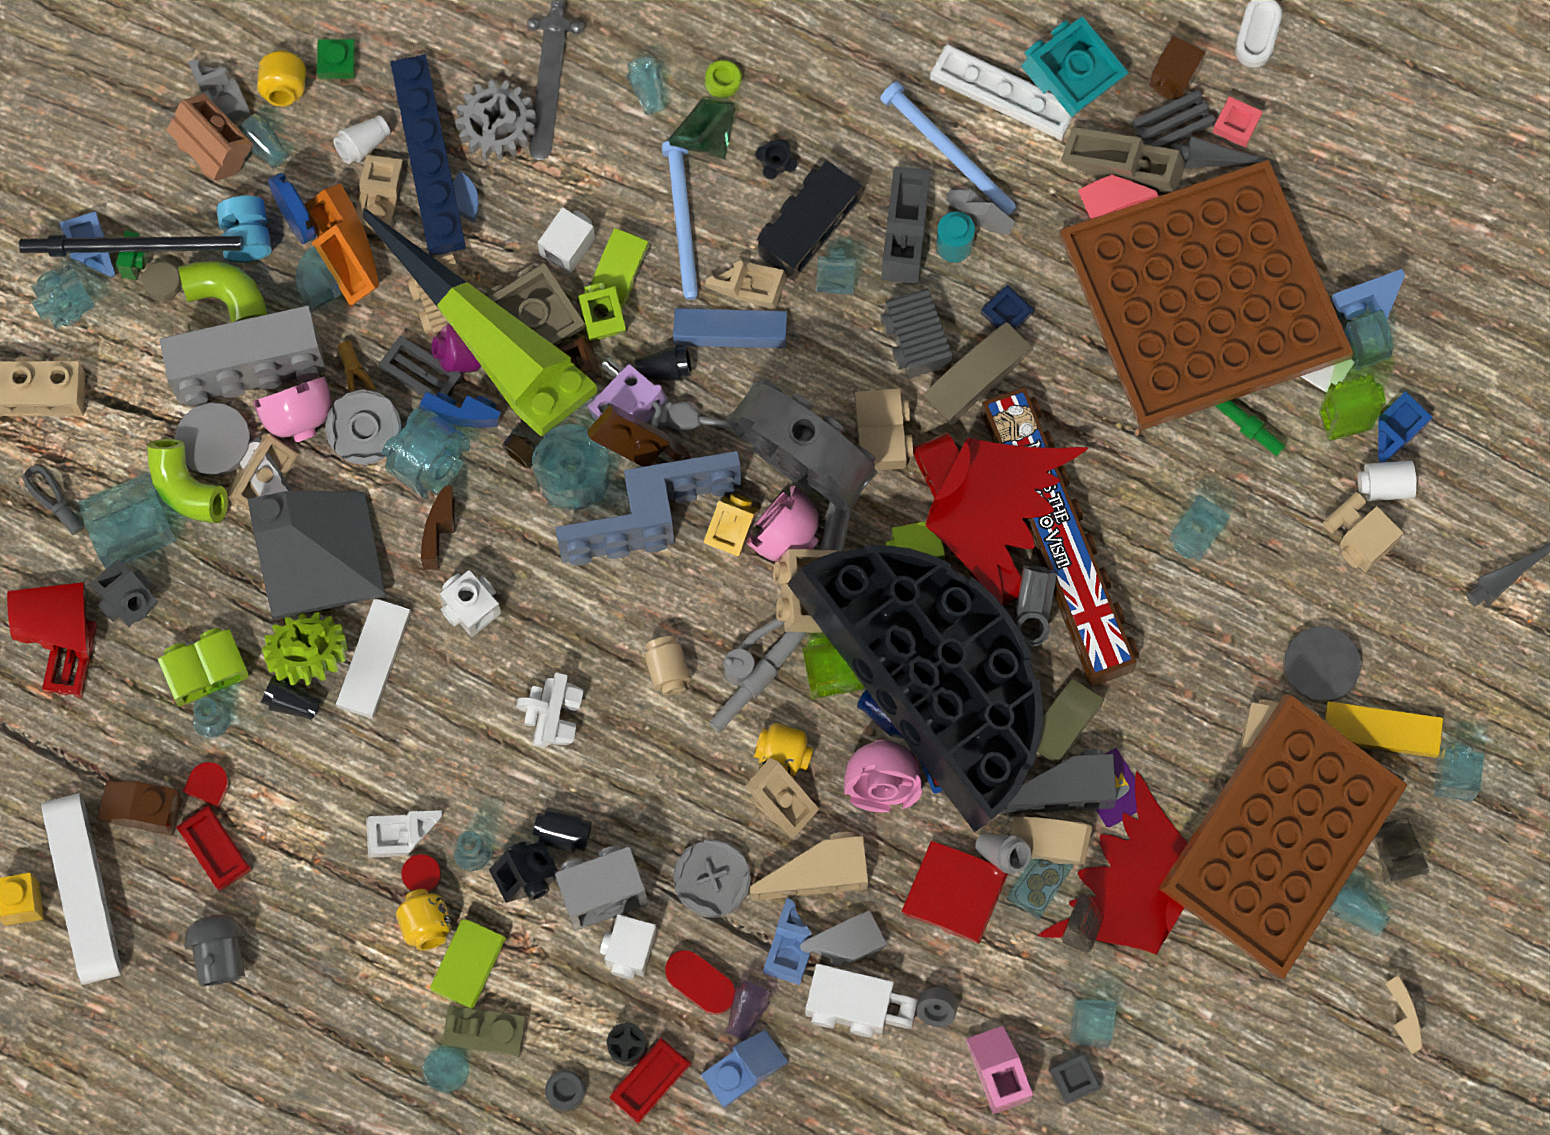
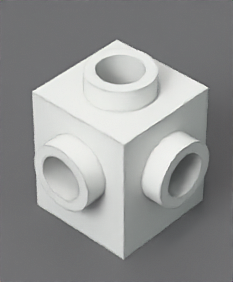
[440,570,501,638]

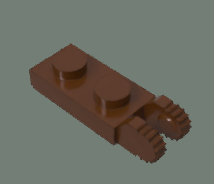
[587,404,691,467]

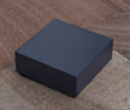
[981,285,1034,330]

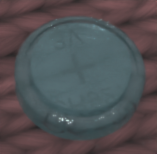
[423,1046,469,1093]

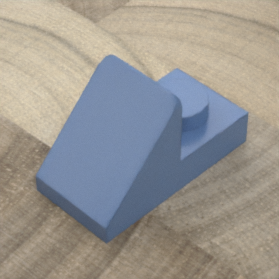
[1331,269,1405,332]
[701,1030,788,1109]

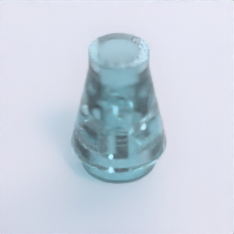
[626,57,666,114]
[238,113,289,169]
[192,697,231,738]
[453,831,492,871]
[1329,882,1390,936]

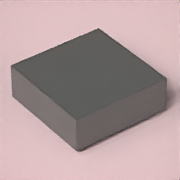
[1048,1052,1102,1106]

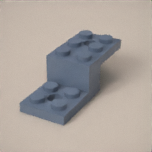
[555,451,741,565]

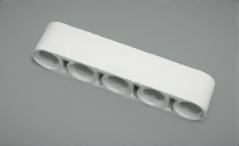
[41,793,122,985]

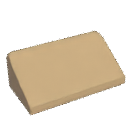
[226,433,299,511]

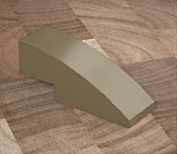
[1061,127,1186,194]
[923,322,1034,426]

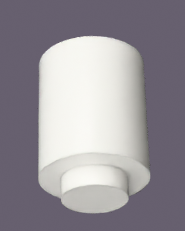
[1358,460,1417,501]

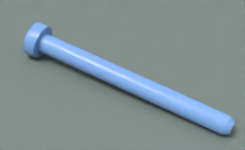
[662,140,698,300]

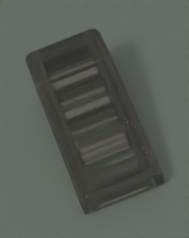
[1061,893,1103,953]

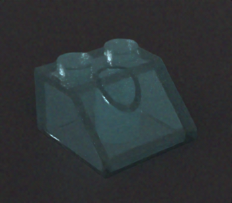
[78,473,177,569]

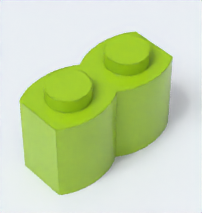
[158,628,250,707]

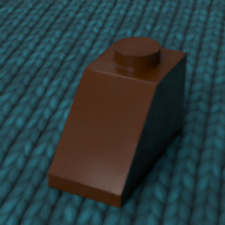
[97,781,182,836]

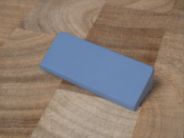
[673,308,787,348]

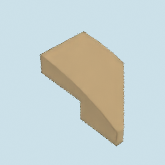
[705,259,787,309]
[1385,975,1422,1054]

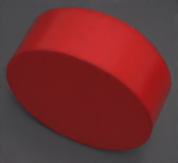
[401,854,441,893]

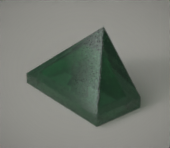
[668,99,735,160]

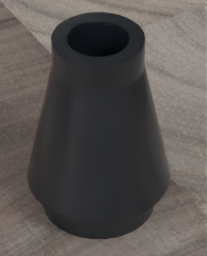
[635,344,692,381]
[261,675,322,721]

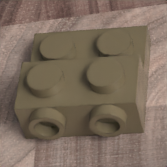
[485,263,585,346]

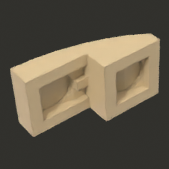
[356,155,403,235]
[1010,817,1092,864]

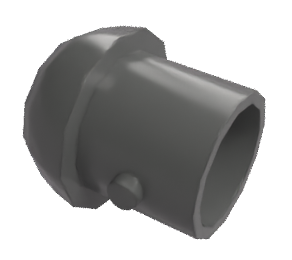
[185,914,246,987]

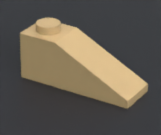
[750,832,868,901]

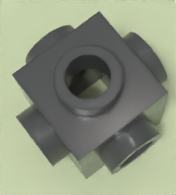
[89,559,158,627]

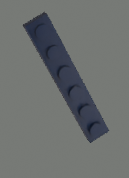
[390,54,466,256]

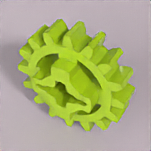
[262,612,348,685]

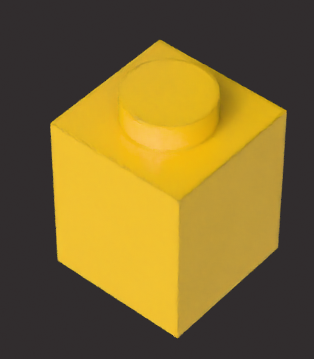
[0,873,44,926]

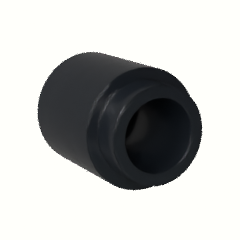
[532,807,592,853]

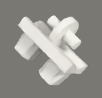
[516,673,584,748]

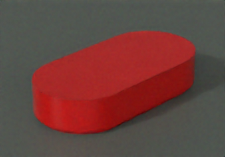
[665,950,735,1015]

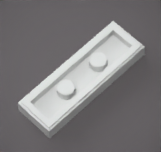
[336,599,411,719]

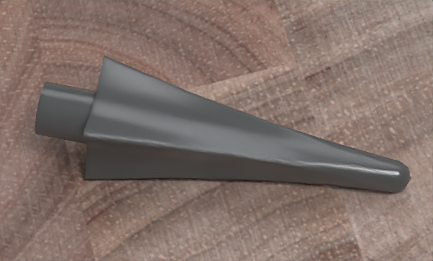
[1172,136,1273,169]
[1467,543,1550,607]

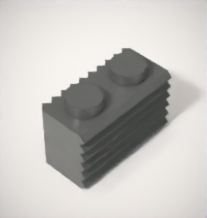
[880,288,952,379]

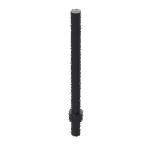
[19,234,244,257]

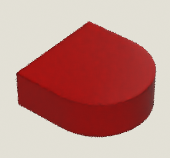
[182,762,229,809]

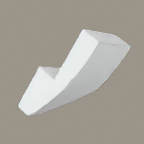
[366,810,442,858]

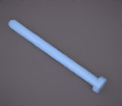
[880,81,1016,215]

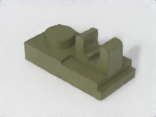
[442,1006,526,1057]

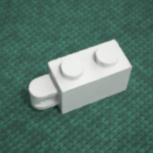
[805,964,918,1037]

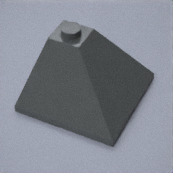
[247,491,386,620]

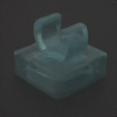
[816,247,855,294]

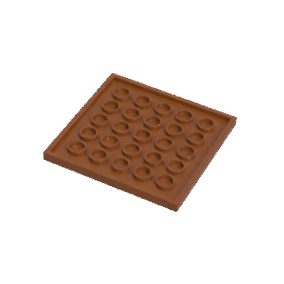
[1060,160,1354,431]

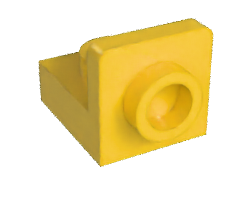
[703,494,759,557]

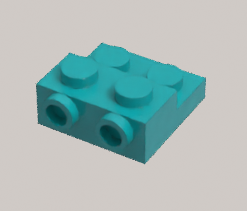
[1021,16,1129,117]

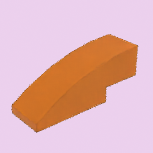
[304,183,379,306]

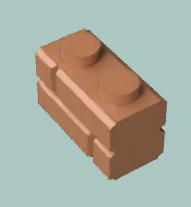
[166,94,253,181]

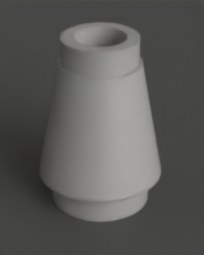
[975,833,1031,874]

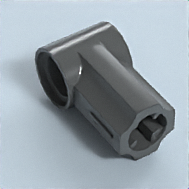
[1012,565,1057,646]

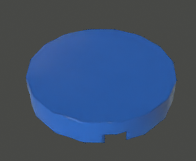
[268,173,316,244]

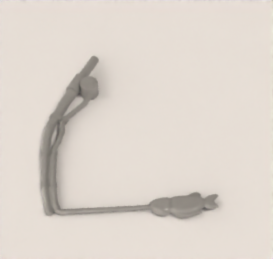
[646,395,854,733]

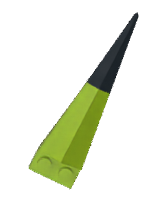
[363,208,597,437]

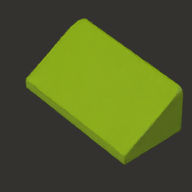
[430,919,506,1009]

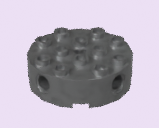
[726,379,877,511]

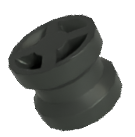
[606,1023,647,1067]

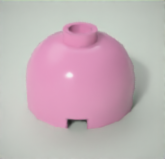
[252,376,332,442]
[746,485,819,562]
[844,740,922,813]

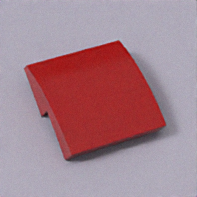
[901,841,1008,944]

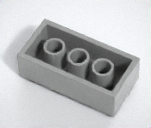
[159,305,327,406]

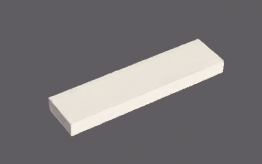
[930,44,1074,141]

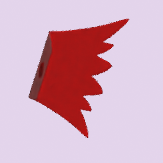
[925,437,1088,606]
[1038,772,1188,955]

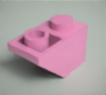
[966,1026,1033,1114]

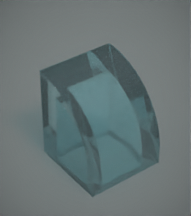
[296,246,341,312]
[1344,310,1393,370]
[1069,1000,1117,1048]

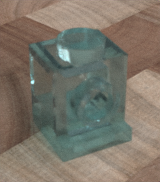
[1169,494,1230,562]

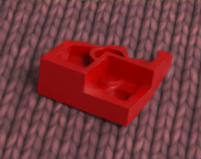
[7,582,89,658]

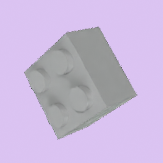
[555,845,648,931]

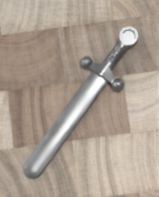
[526,0,584,160]

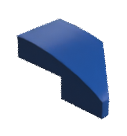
[1378,391,1433,463]

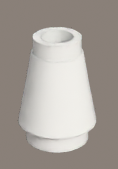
[333,115,391,164]

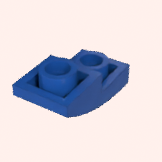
[419,392,501,428]

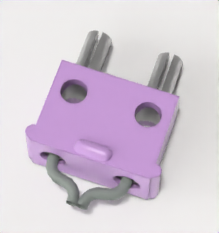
[586,357,666,428]

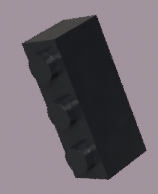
[757,160,862,282]

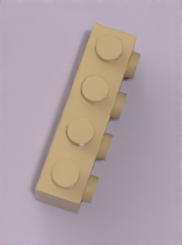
[0,356,86,416]

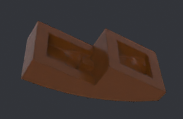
[421,486,455,570]

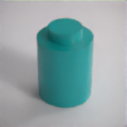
[936,212,975,263]

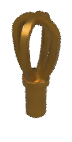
[337,341,377,391]

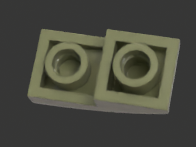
[1037,679,1104,765]

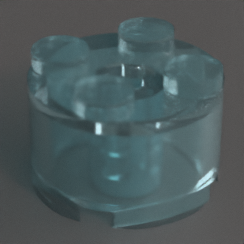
[382,407,470,499]
[532,424,611,510]

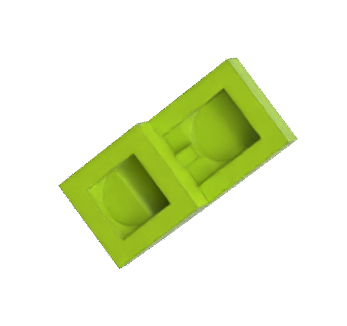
[590,228,649,312]

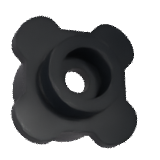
[755,139,797,180]

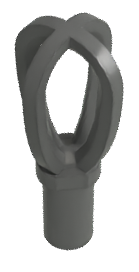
[23,464,84,535]

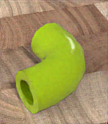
[179,261,267,323]
[147,439,228,523]

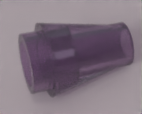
[725,979,772,1041]

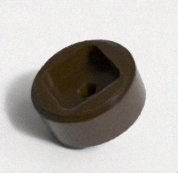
[502,433,539,469]

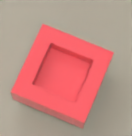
[1212,96,1263,148]

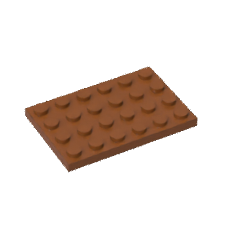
[1159,695,1408,979]

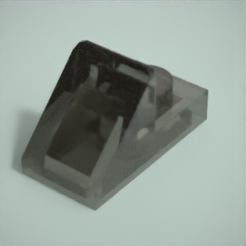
[1372,817,1429,886]

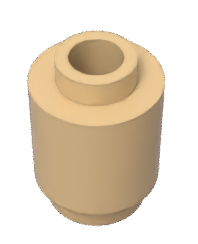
[644,636,691,696]

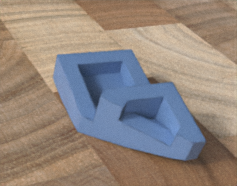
[60,212,116,277]
[763,898,811,985]

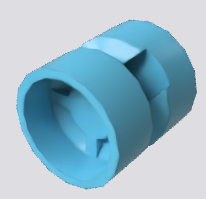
[216,196,272,263]

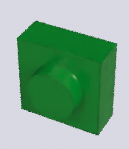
[317,39,356,79]
[116,230,149,281]

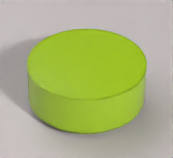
[704,60,742,98]

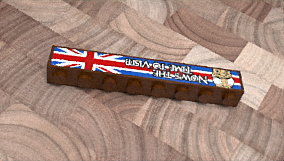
[981,387,1139,687]

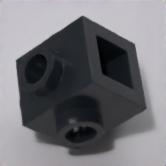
[489,841,558,903]

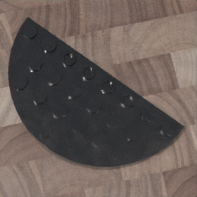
[787,545,1043,832]

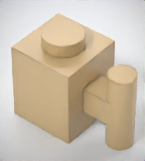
[1323,492,1404,573]

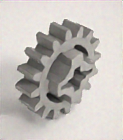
[455,80,536,161]

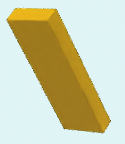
[1324,701,1443,758]

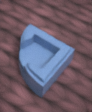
[453,171,479,222]

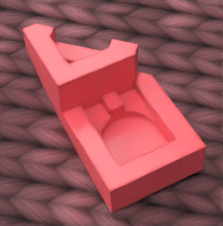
[1078,175,1159,219]

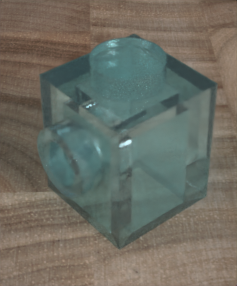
[1433,745,1484,802]

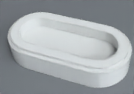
[1235,0,1282,68]

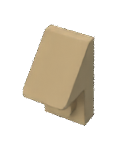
[745,758,819,838]

